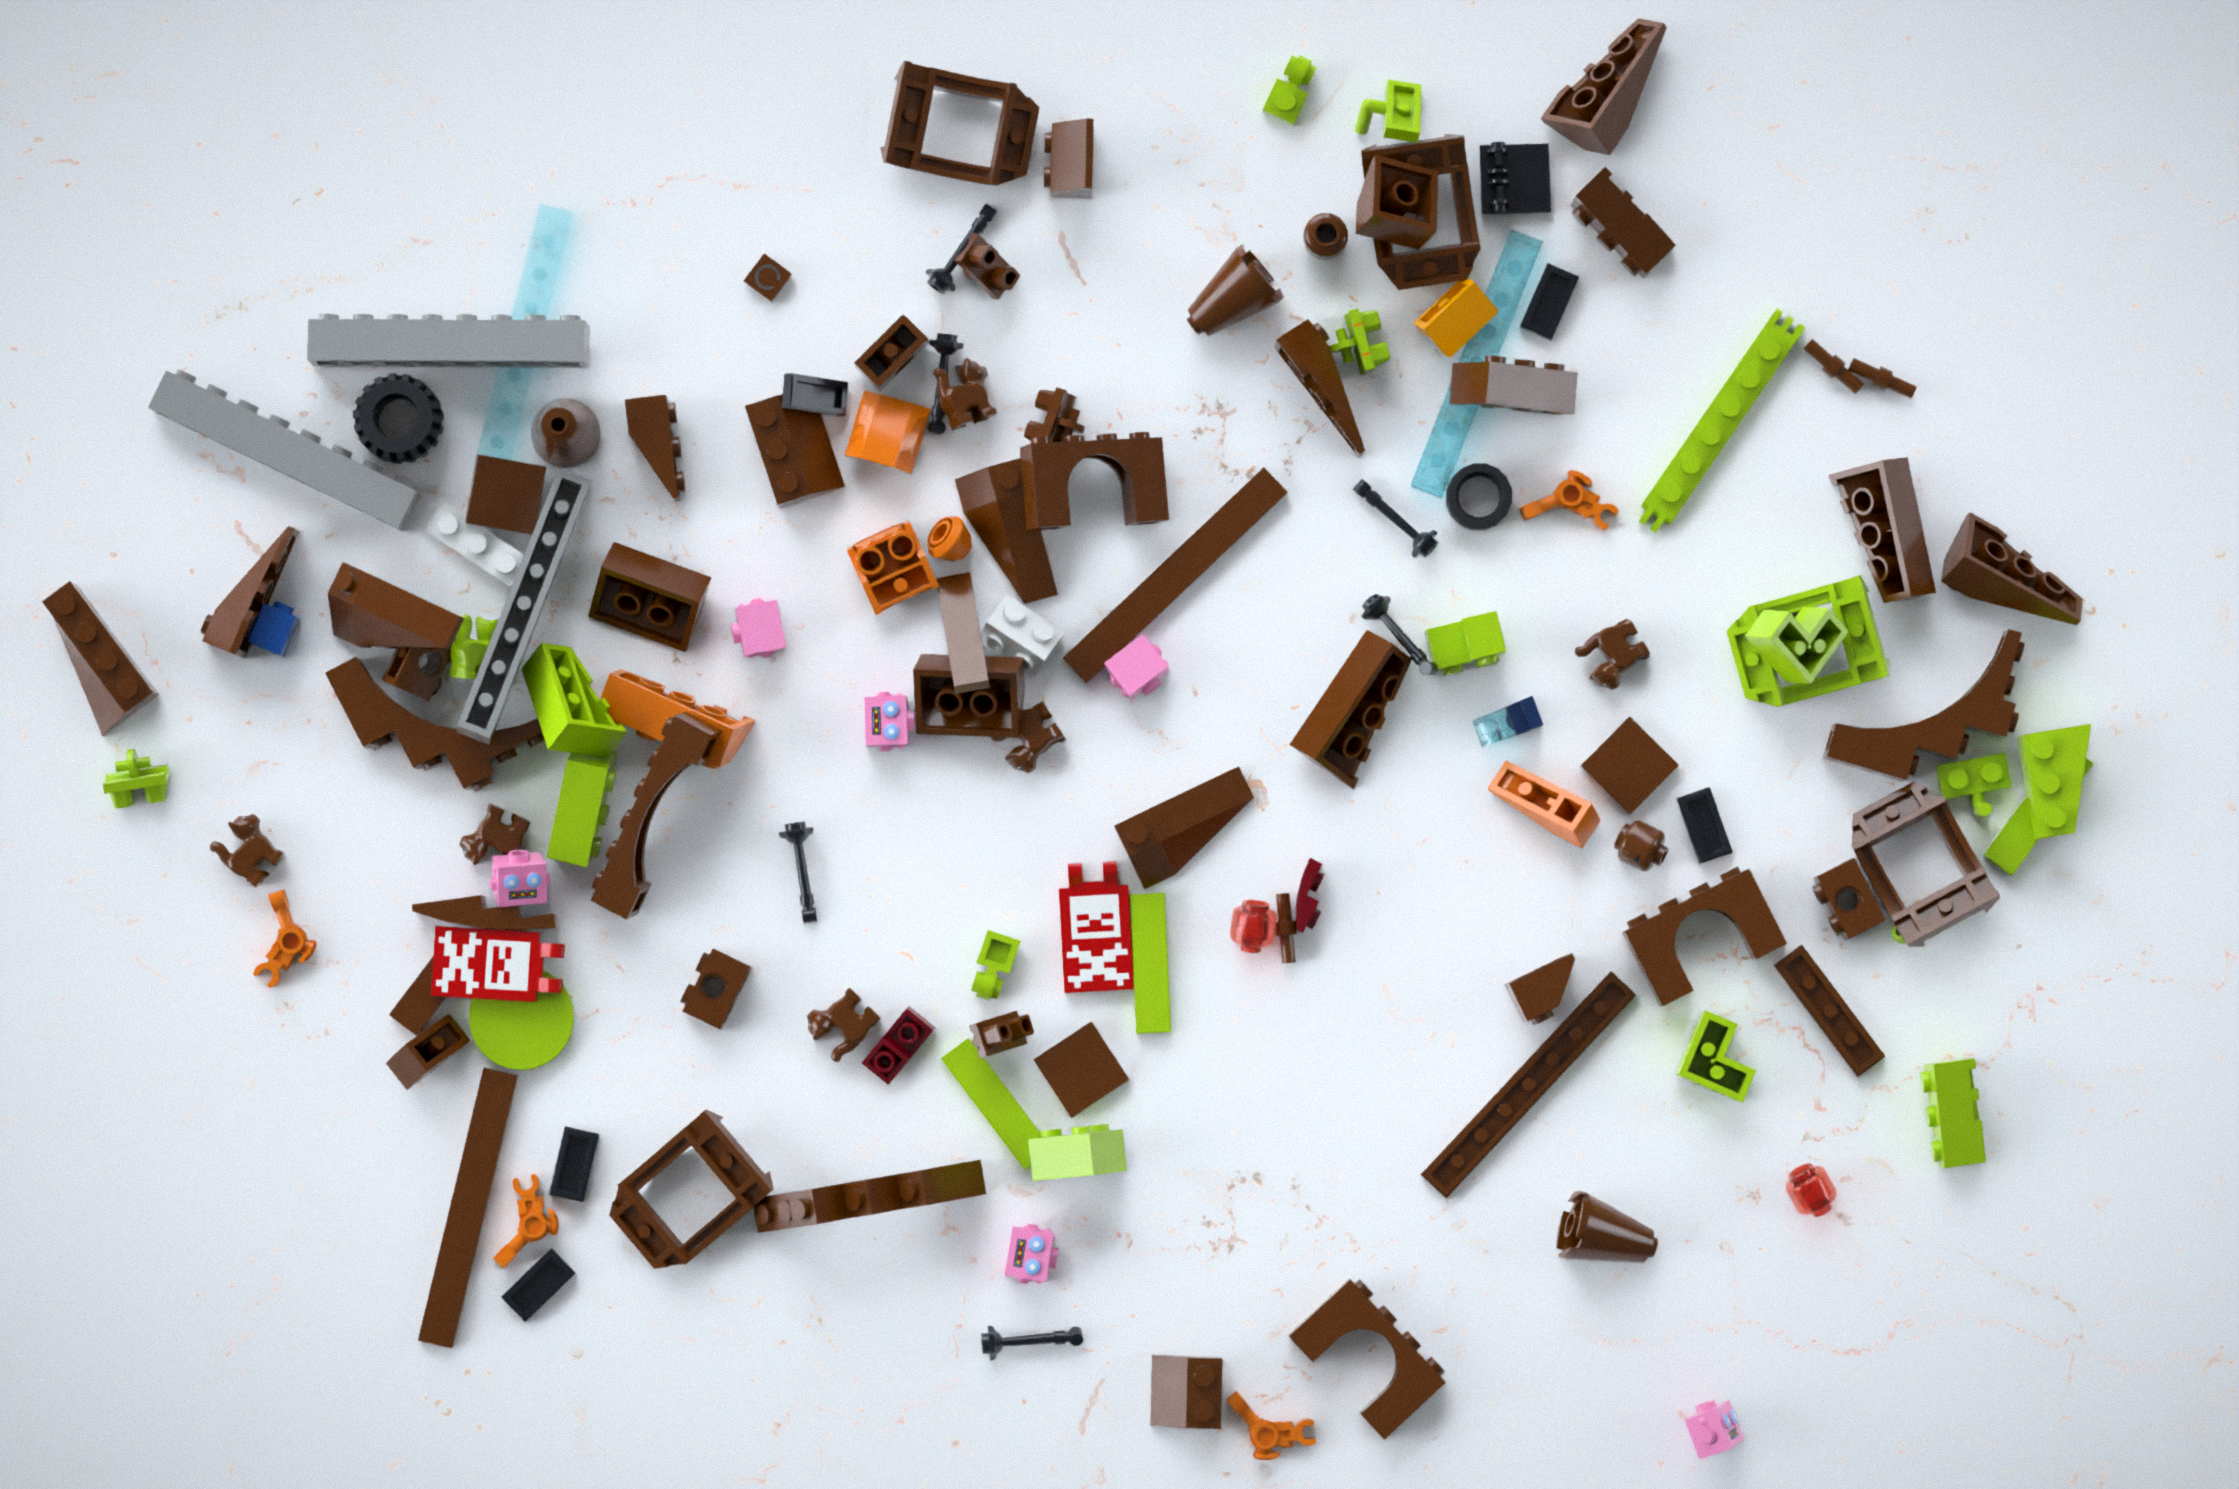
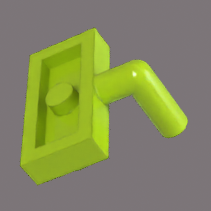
[1355,79,1422,143]
[1935,753,2012,817]

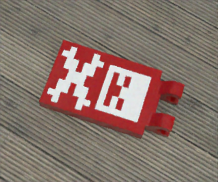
[1059,861,1134,993]
[431,926,565,1002]

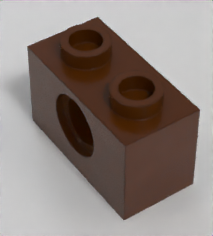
[854,314,929,392]
[382,637,456,702]
[1812,858,1886,940]
[680,949,752,1030]

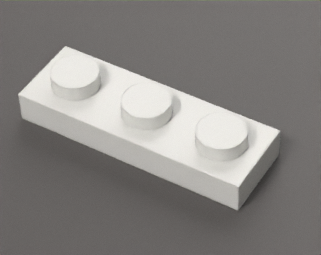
[424,501,524,588]

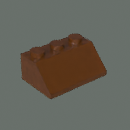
[745,394,845,509]
[588,542,712,652]
[913,654,1025,738]

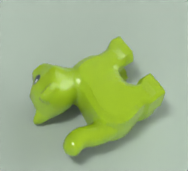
[450,614,498,679]

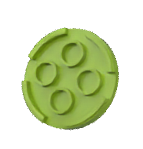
[469,970,574,1070]

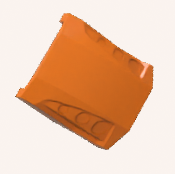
[844,390,931,475]
[846,521,939,615]

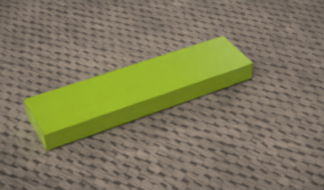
[1983,758,2094,876]
[1130,893,1171,1034]
[941,1037,1041,1170]

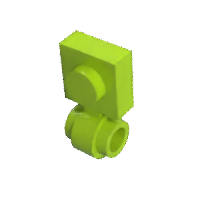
[1262,55,1317,126]
[971,930,1021,1000]

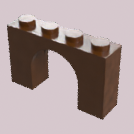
[1020,432,1169,531]
[1622,866,1787,1007]
[1288,1278,1446,1440]

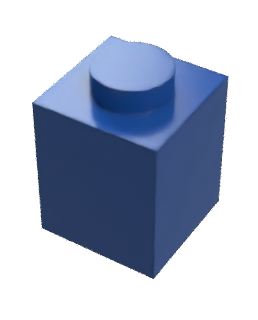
[248,601,300,657]

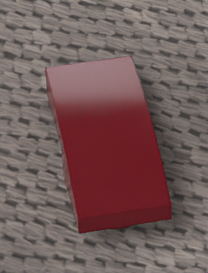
[1295,858,1325,933]
[862,1006,936,1085]

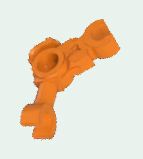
[1519,470,1619,531]
[253,889,317,988]
[493,1174,559,1269]
[1225,1391,1316,1460]

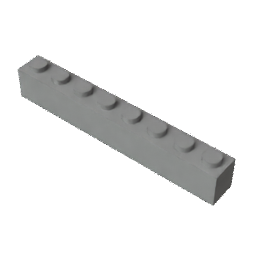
[307,313,590,368]
[148,369,420,531]
[457,469,591,745]

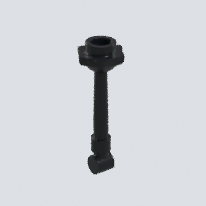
[925,203,998,294]
[927,333,964,435]
[1352,479,1439,558]
[1361,594,1438,675]
[779,821,817,924]
[981,1325,1084,1361]

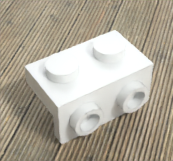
[981,594,1064,676]

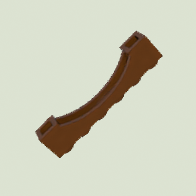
[590,711,722,920]

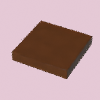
[464,454,546,535]
[1580,716,1679,815]
[1033,1021,1130,1118]

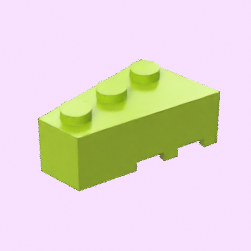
[521,642,627,758]
[2017,724,2091,841]
[546,750,618,867]
[1920,1058,1986,1168]

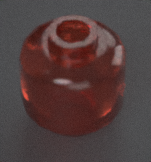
[1229,899,1277,953]
[1785,1163,1837,1217]

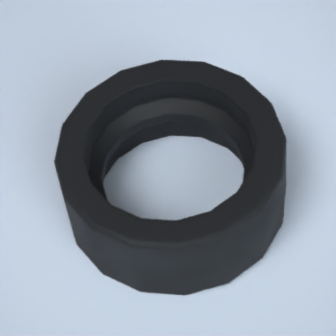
[1446,463,1512,530]

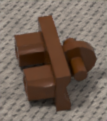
[954,233,1020,300]
[1024,387,1086,442]
[969,1011,1034,1059]

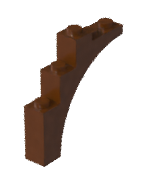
[1823,629,2025,782]
[325,657,545,793]
[754,1159,986,1233]

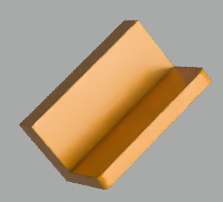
[1413,279,1498,357]

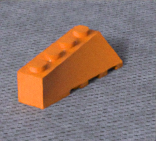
[600,669,755,769]

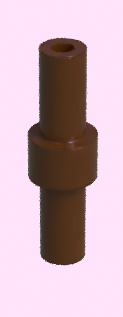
[1803,339,1864,394]
[1848,358,1917,399]
[1275,893,1297,964]

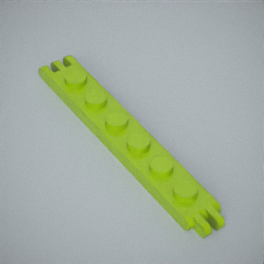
[1638,308,1806,533]

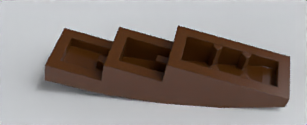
[412,895,559,931]

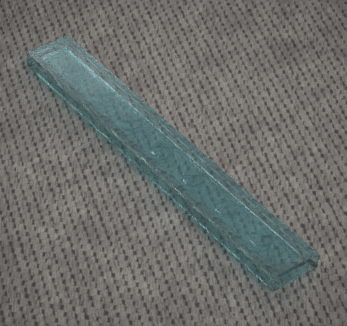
[472,204,574,472]
[1410,229,1543,499]

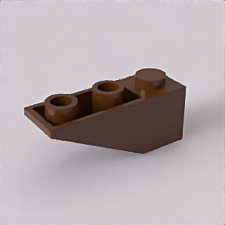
[624,394,686,502]

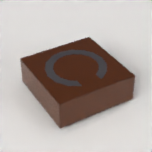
[743,253,792,303]

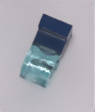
[1472,696,1543,747]

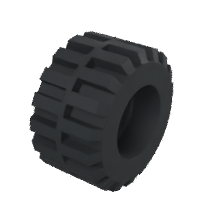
[353,373,444,464]

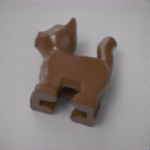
[933,358,997,431]
[1575,618,1650,690]
[991,701,1067,773]
[459,803,530,865]
[209,814,285,888]
[807,987,881,1062]

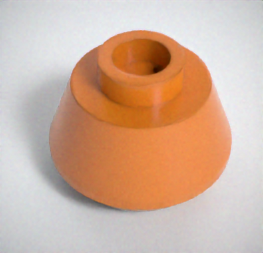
[927,516,972,562]

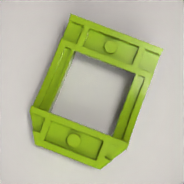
[1726,575,1889,707]

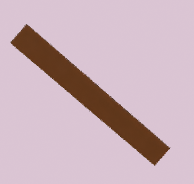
[1063,467,1288,684]
[1420,971,1636,1198]
[418,1067,519,1348]

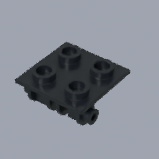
[1479,142,1551,215]

